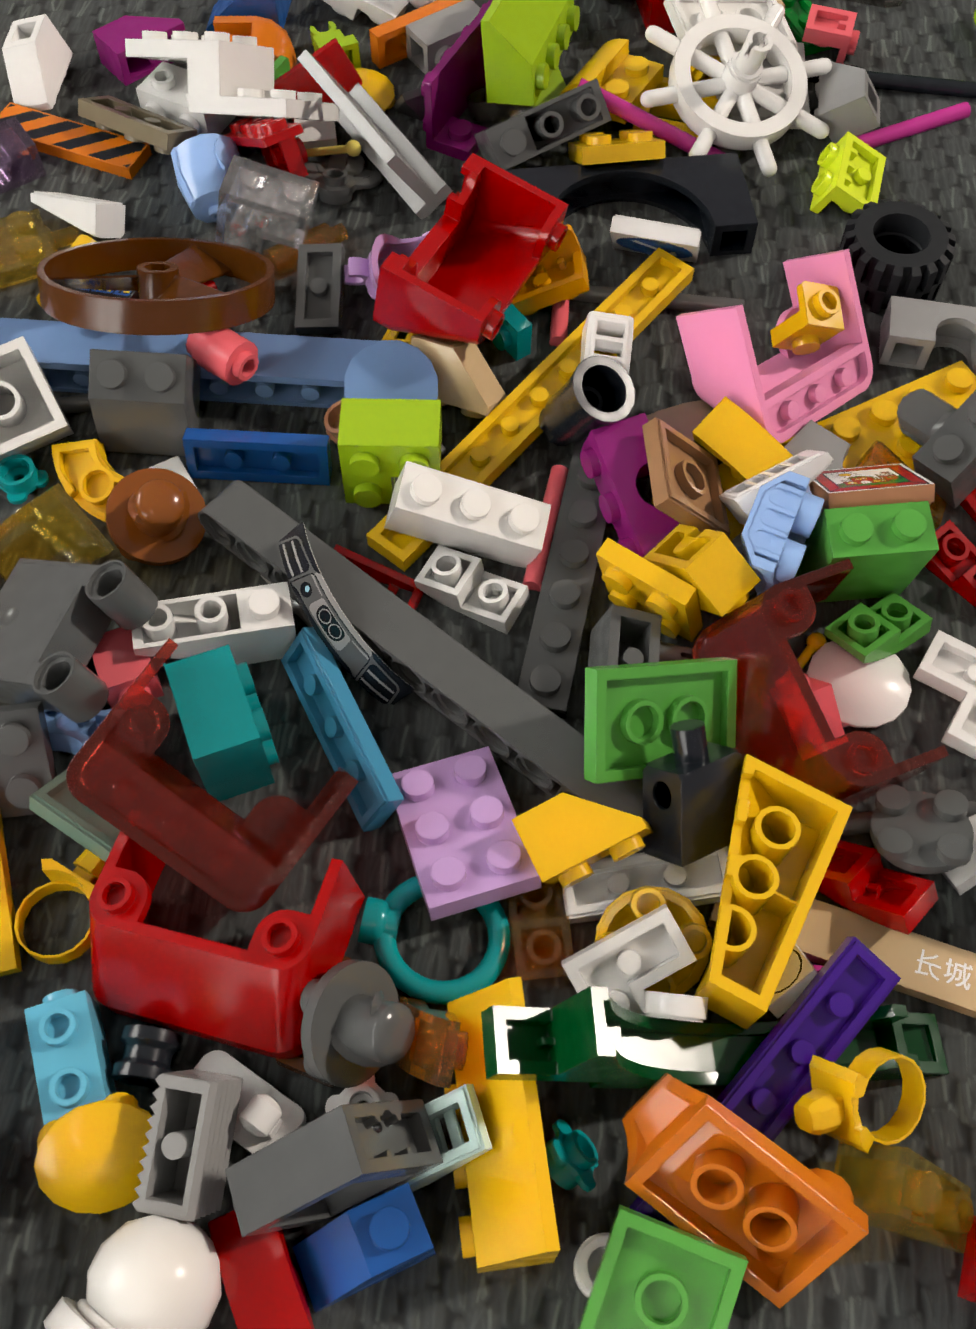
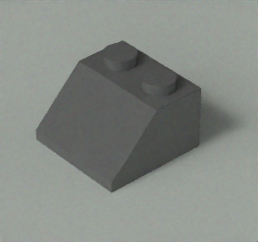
[88,349,201,457]

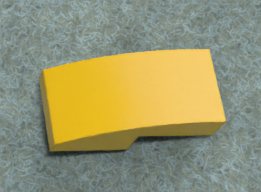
[692,396,793,483]

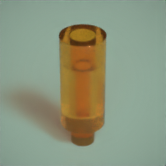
[263,223,348,280]

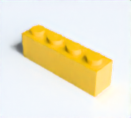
[694,754,853,1030]

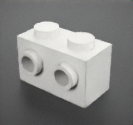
[136,61,236,135]

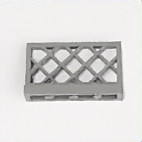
[297,49,453,219]

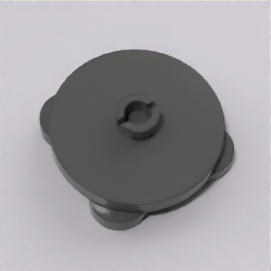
[870,784,974,875]

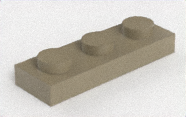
[78,95,197,155]

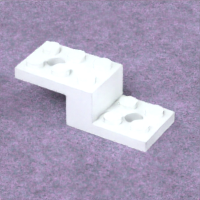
[125,30,339,122]

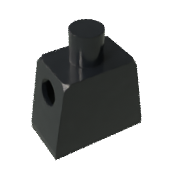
[643,719,744,867]

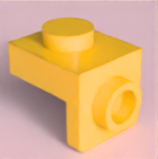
[770,281,845,355]

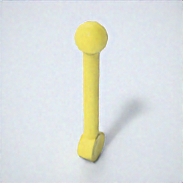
[306,140,361,157]

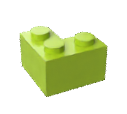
[337,398,442,508]

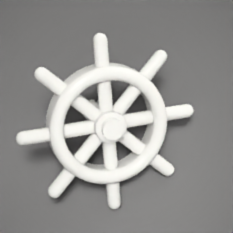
[640,0,832,177]

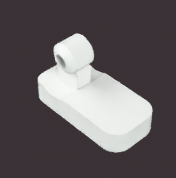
[194,1050,306,1154]

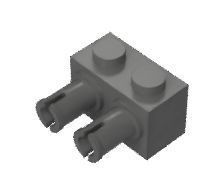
[583,604,702,724]

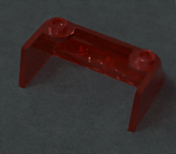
[692,558,949,803]
[66,638,359,912]

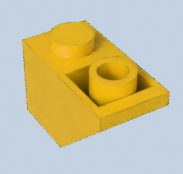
[511,792,653,889]

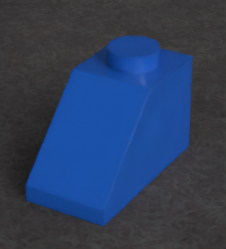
[293,1182,436,1313]

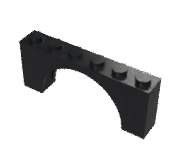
[506,153,758,256]

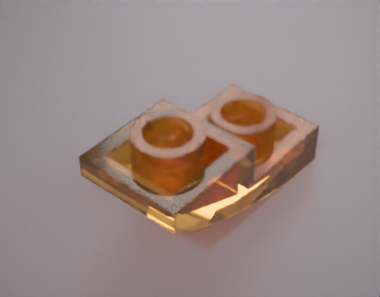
[506,881,574,982]
[395,997,468,1088]

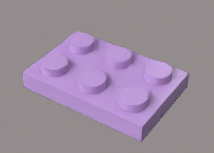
[392,746,542,921]

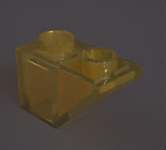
[834,1141,974,1254]

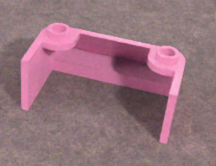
[676,249,873,443]

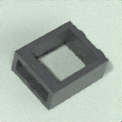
[225,1099,443,1237]

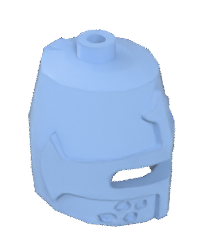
[171,133,247,223]

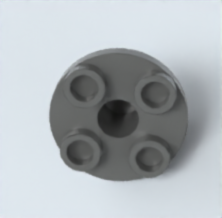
[300,959,415,1088]

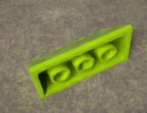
[480,0,580,106]

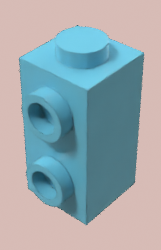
[24,989,116,1125]

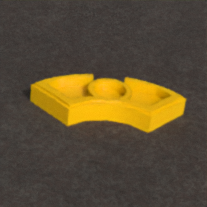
[51,439,124,523]

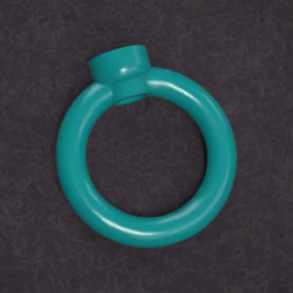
[358,876,511,1005]

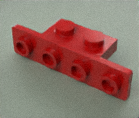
[224,117,309,181]

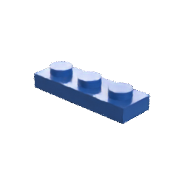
[182,428,332,485]

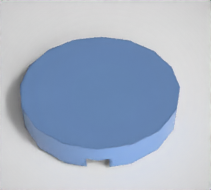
[344,340,438,400]

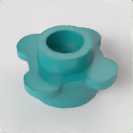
[0,454,49,504]
[545,1119,598,1192]

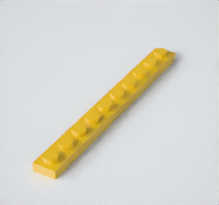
[366,247,694,572]

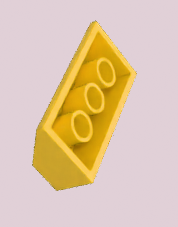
[437,977,560,1273]

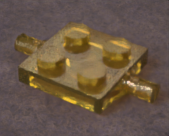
[0,208,80,289]

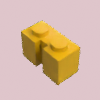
[643,524,761,617]

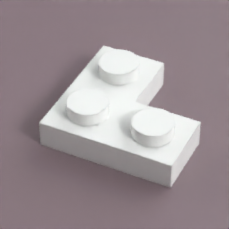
[913,630,976,760]
[561,904,697,1019]

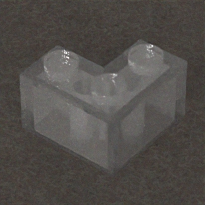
[215,155,320,254]

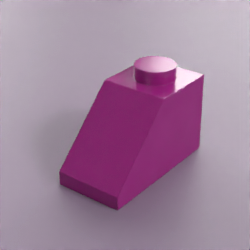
[92,15,185,86]

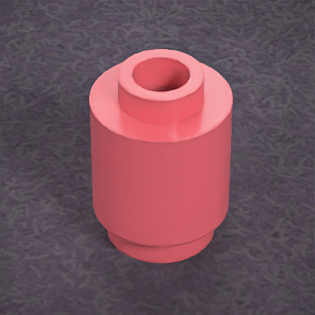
[186,328,259,386]

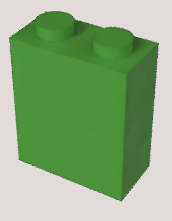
[795,501,939,604]

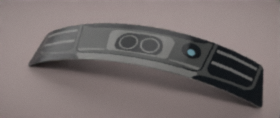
[279,522,414,705]

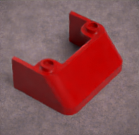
[89,811,365,1059]

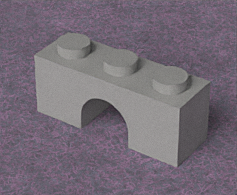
[879,295,976,375]

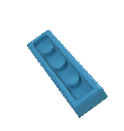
[281,627,404,832]

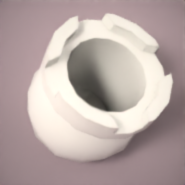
[43,1215,222,1329]

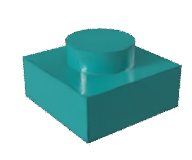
[492,303,532,361]

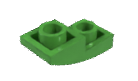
[824,591,933,663]

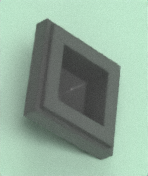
[393,87,425,121]

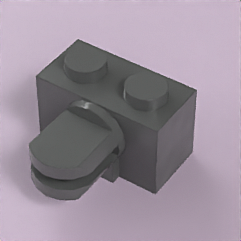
[897,389,976,509]

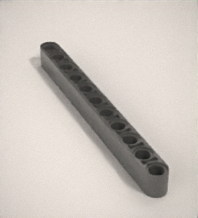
[198,480,644,854]

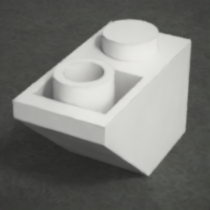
[2,14,73,111]

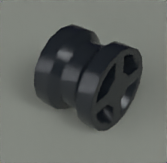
[110,1024,183,1089]

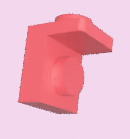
[802,4,860,64]

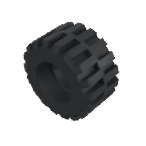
[838,199,956,314]

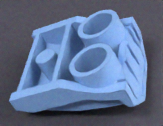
[741,471,825,612]

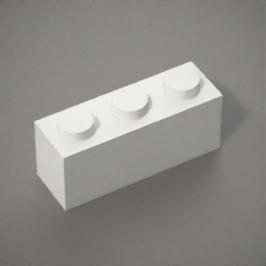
[384,461,551,568]

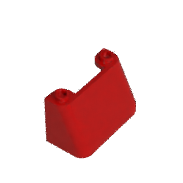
[373,153,569,345]

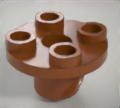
[105,468,206,566]

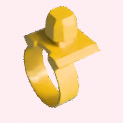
[14,849,106,964]
[793,1047,926,1154]

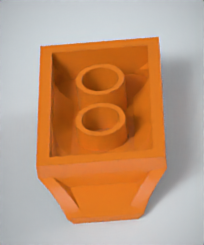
[622,1073,869,1309]

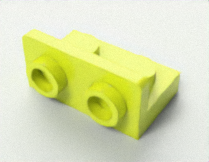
[810,131,886,214]

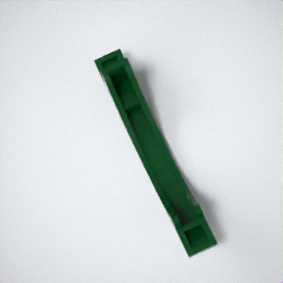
[481,986,949,1088]

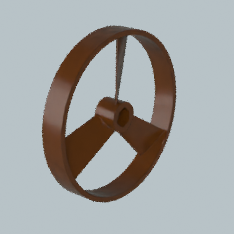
[37,237,275,335]

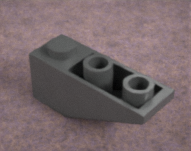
[474,78,612,170]

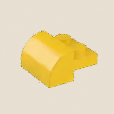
[559,38,664,124]

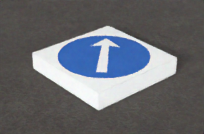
[610,214,701,263]

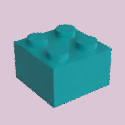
[164,644,280,804]

